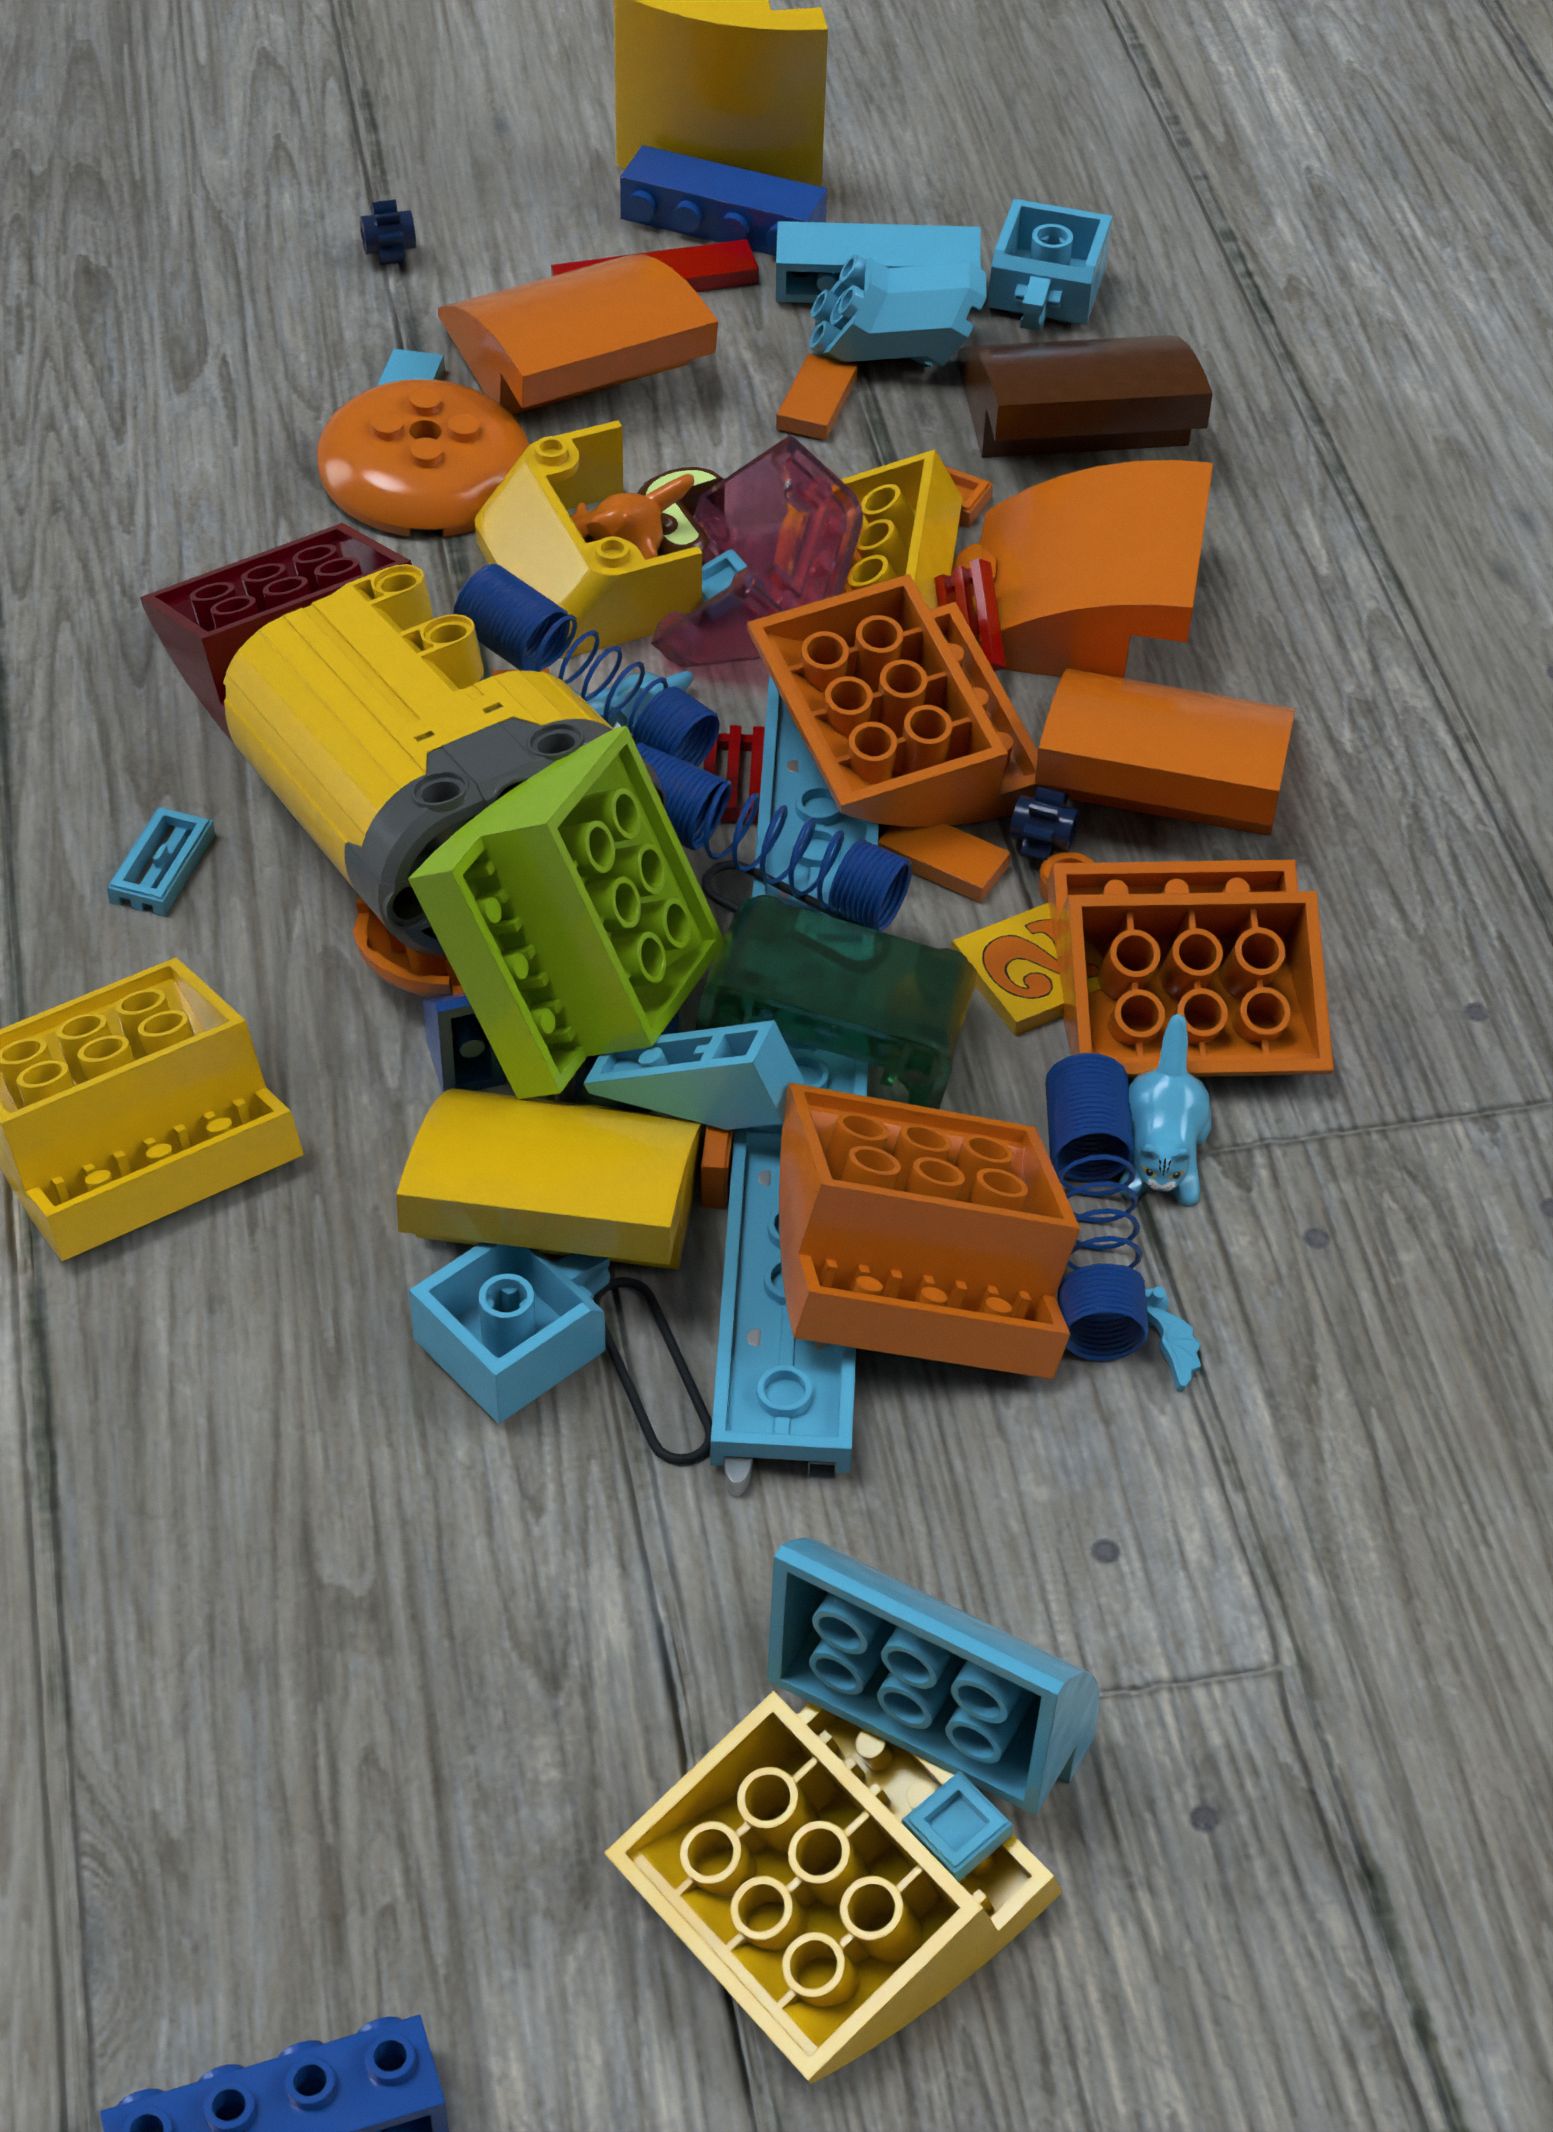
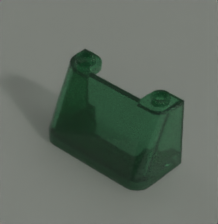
[695,895,977,1109]

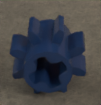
[359,199,416,265]
[1009,786,1080,860]

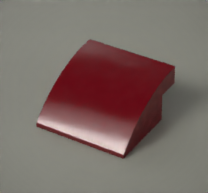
[140,523,412,743]

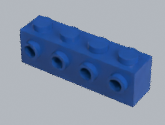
[99,2014,449,2132]

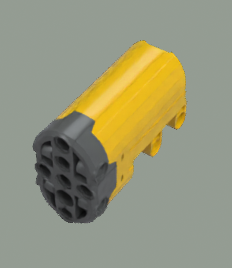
[223,564,666,957]

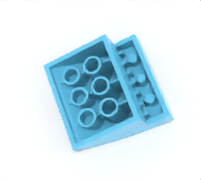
[767,1538,1099,1816]

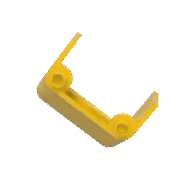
[475,420,702,658]

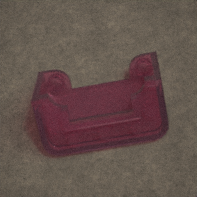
[651,434,863,668]

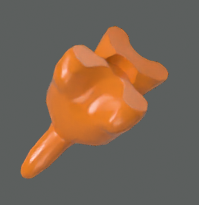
[571,474,695,560]

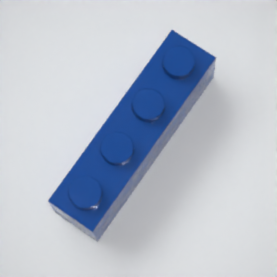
[620,145,827,256]

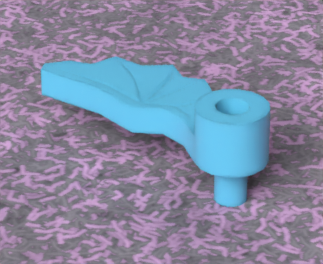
[1145,1286,1202,1392]

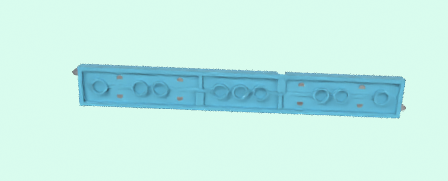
[710,676,878,1496]

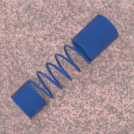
[454,564,720,767]
[636,742,913,932]
[1045,1053,1149,1361]

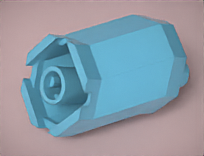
[809,254,987,367]

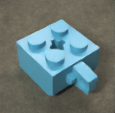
[988,199,1112,331]
[409,1242,610,1424]

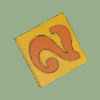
[950,903,1104,1036]

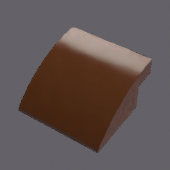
[957,335,1213,458]

